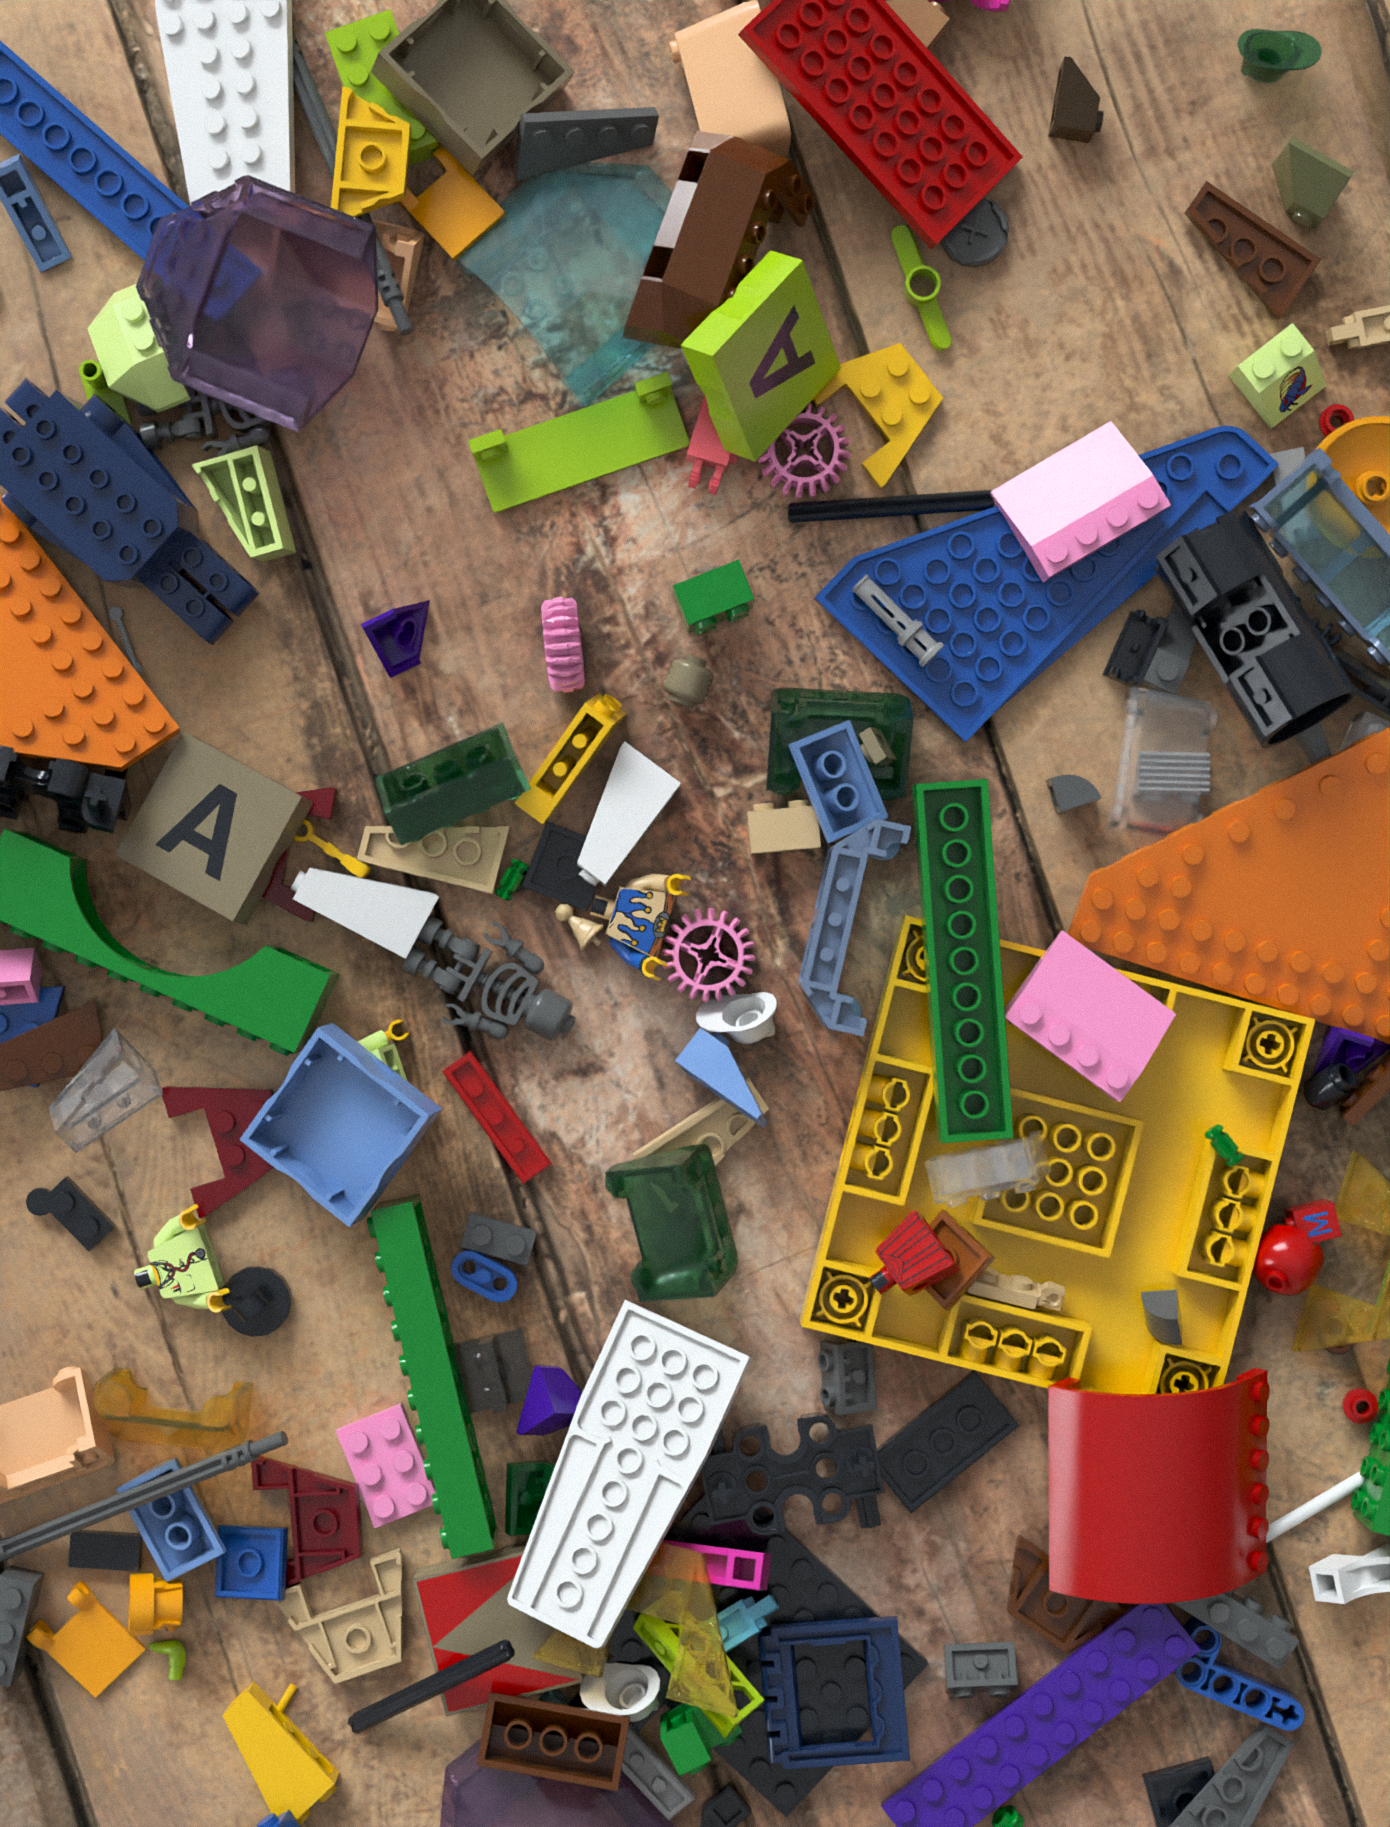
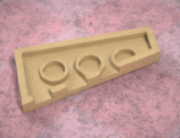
[357,826,510,895]
[632,1078,769,1213]

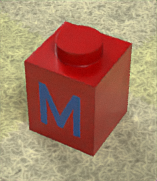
[1282,1198,1342,1244]

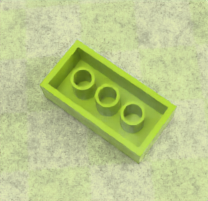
[324,9,440,166]

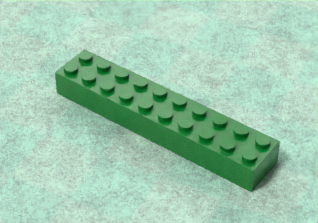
[912,779,1014,1143]
[367,1194,499,1559]

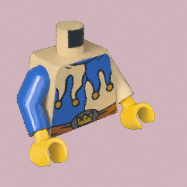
[590,874,691,981]

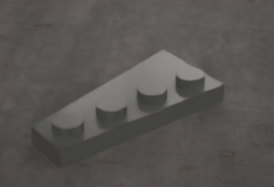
[513,107,659,181]
[1169,1723,1295,1827]

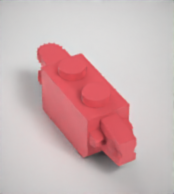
[686,395,738,495]

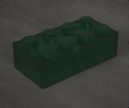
[375,722,531,846]

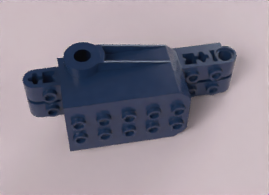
[0,378,260,645]

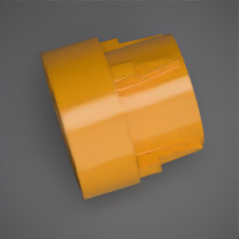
[128,1573,183,1636]

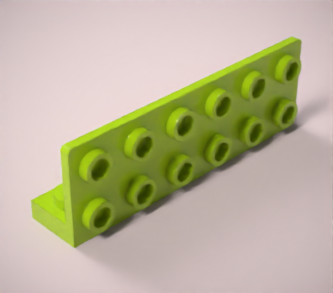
[468,371,690,513]

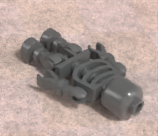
[136,351,317,460]
[401,915,576,1041]

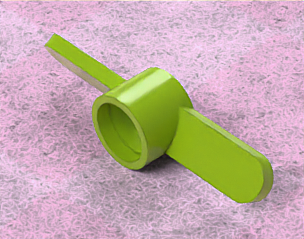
[891,225,951,351]

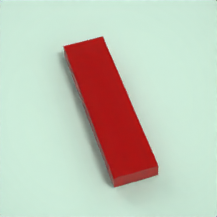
[442,1051,552,1184]

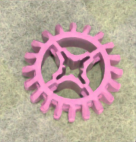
[757,403,851,499]
[541,597,585,693]
[661,908,756,1002]

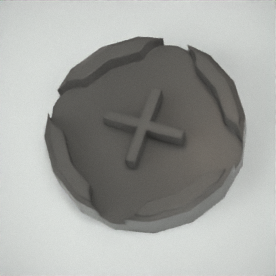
[940,198,1009,267]

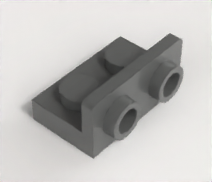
[818,1340,877,1415]
[943,1642,1018,1699]

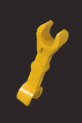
[294,819,371,878]

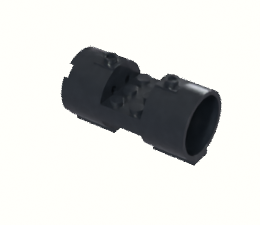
[1154,510,1357,748]

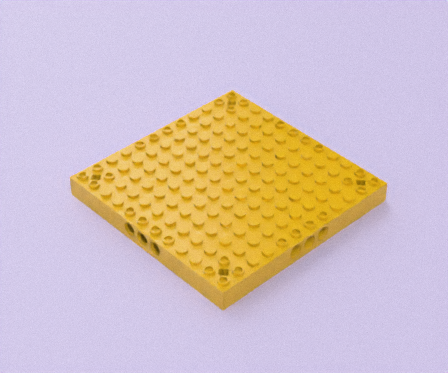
[799,915,1316,1394]

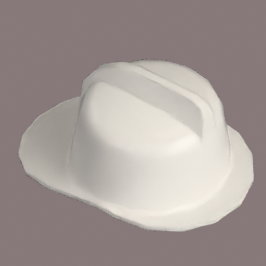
[696,992,777,1044]
[580,1663,660,1722]

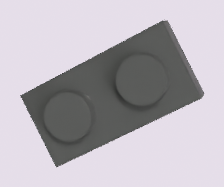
[460,1212,537,1266]

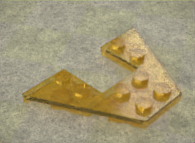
[1292,1151,1390,1352]
[532,1541,738,1718]

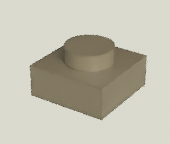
[859,727,897,767]

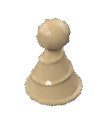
[555,904,604,951]

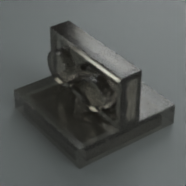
[453,1327,533,1414]

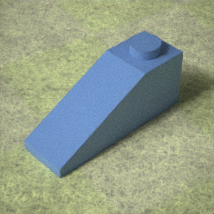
[0,153,72,272]
[675,1028,768,1129]

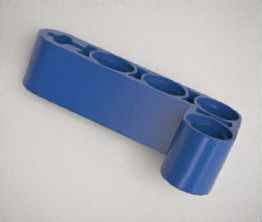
[1173,1616,1305,1731]

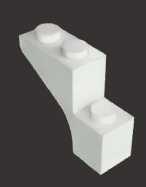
[1309,1544,1390,1604]

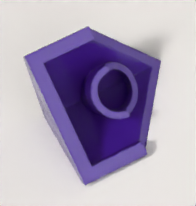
[361,600,430,678]
[1313,1026,1390,1076]
[516,1365,582,1436]

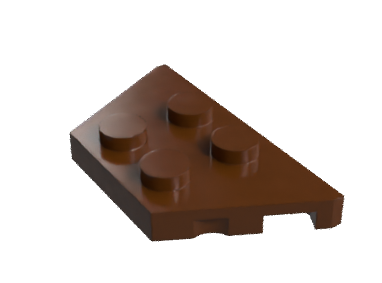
[1007,1534,1129,1653]

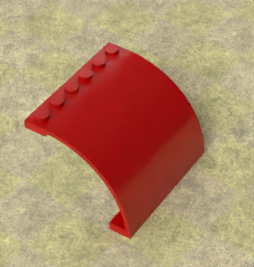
[1048,1368,1270,1604]

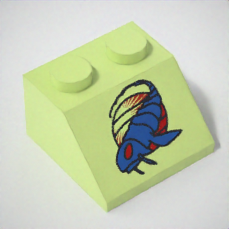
[1228,323,1327,429]

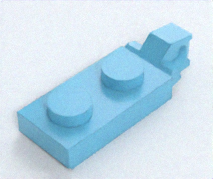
[683,1595,779,1665]

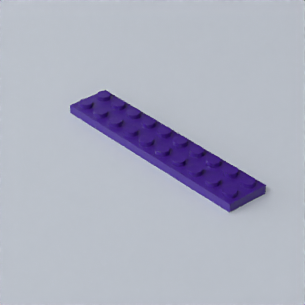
[881,1603,1201,1827]

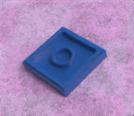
[215,1524,288,1601]

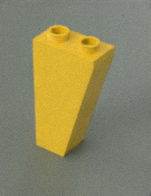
[514,693,627,824]
[222,1681,339,1825]

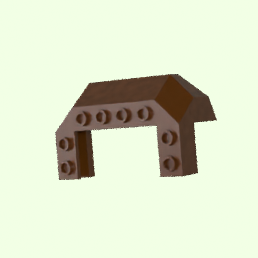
[622,131,815,349]

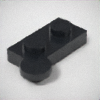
[26,1176,117,1252]

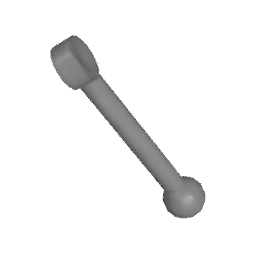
[109,606,143,675]

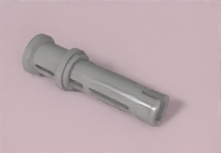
[852,575,945,668]

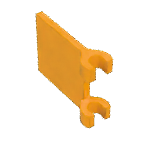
[397,145,506,261]
[26,1580,146,1698]

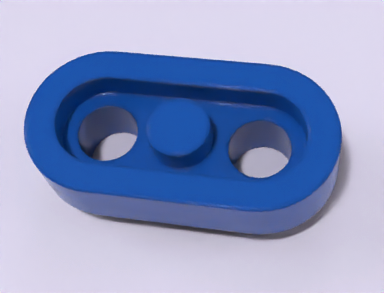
[451,1249,518,1303]

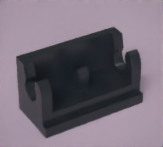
[1102,610,1169,689]

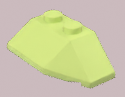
[87,280,191,413]

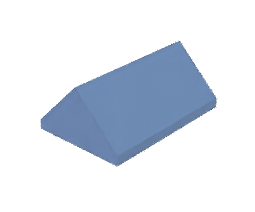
[788,720,888,843]
[117,1457,227,1582]

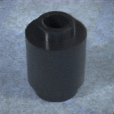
[1304,1063,1357,1111]

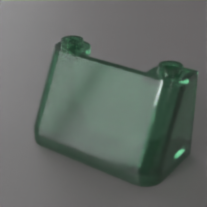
[766,688,913,801]
[605,1144,738,1302]

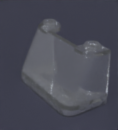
[1106,687,1218,837]

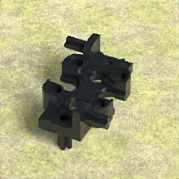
[0,745,131,833]
[701,1412,885,1535]

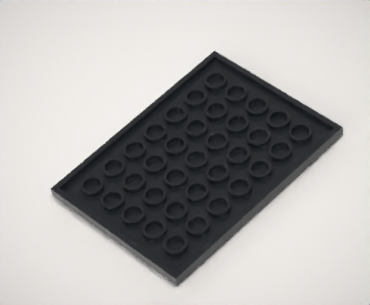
[604,1492,929,1817]

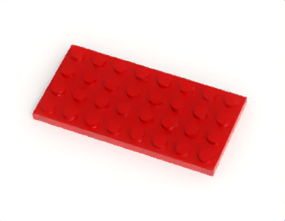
[738,0,1023,249]

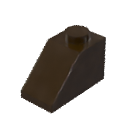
[1048,56,1104,143]

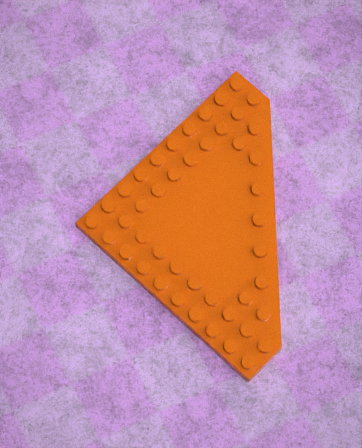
[0,494,180,772]
[1067,727,1390,1044]

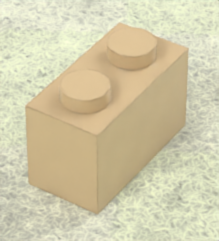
[746,800,821,855]

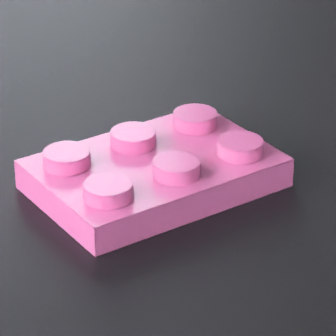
[336,1403,436,1528]

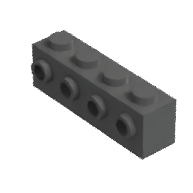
[1174,1589,1299,1670]

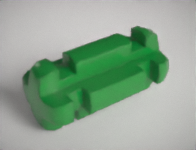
[494,858,529,901]
[1205,1124,1244,1167]

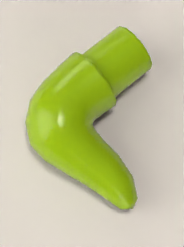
[148,1639,186,1681]

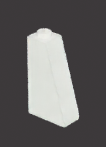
[577,741,681,887]
[290,867,439,959]

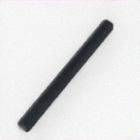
[787,490,994,523]
[348,1640,515,1734]

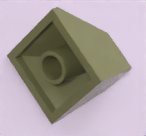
[1272,137,1354,229]

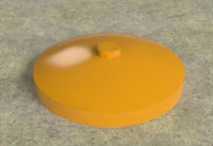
[1303,416,1390,558]

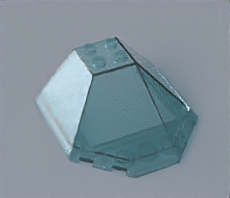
[455,162,672,408]

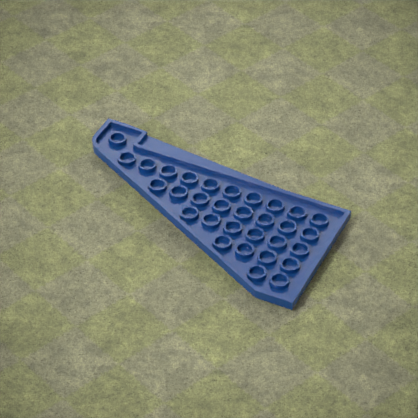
[814,426,1279,743]

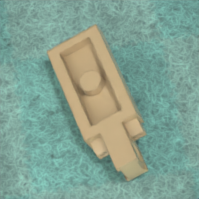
[1325,305,1390,349]
[967,1267,1065,1311]

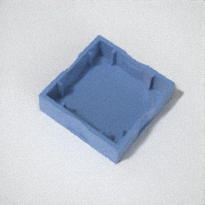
[239,1023,443,1227]

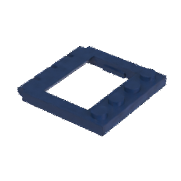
[758,1616,910,1769]

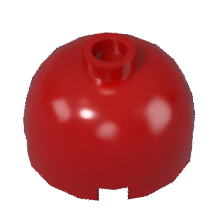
[1252,1225,1324,1296]

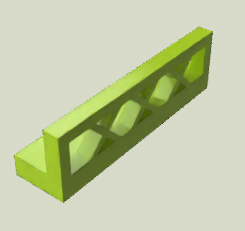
[633,1590,764,1738]

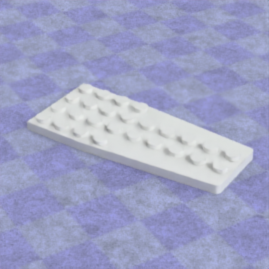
[155,0,295,219]
[507,1300,752,1648]

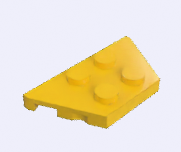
[330,87,412,225]

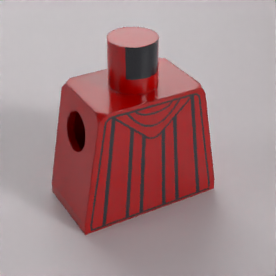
[869,1210,961,1296]

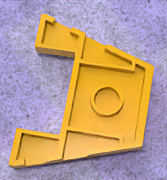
[811,343,943,490]

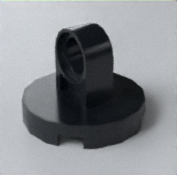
[222,1266,292,1337]

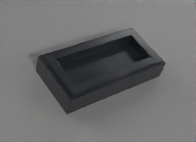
[68,1530,143,1571]

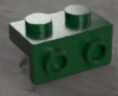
[505,1460,556,1536]

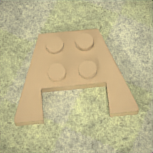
[272,1548,403,1684]

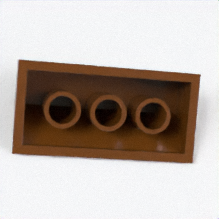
[477,1691,630,1791]

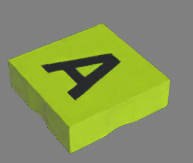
[681,250,841,462]

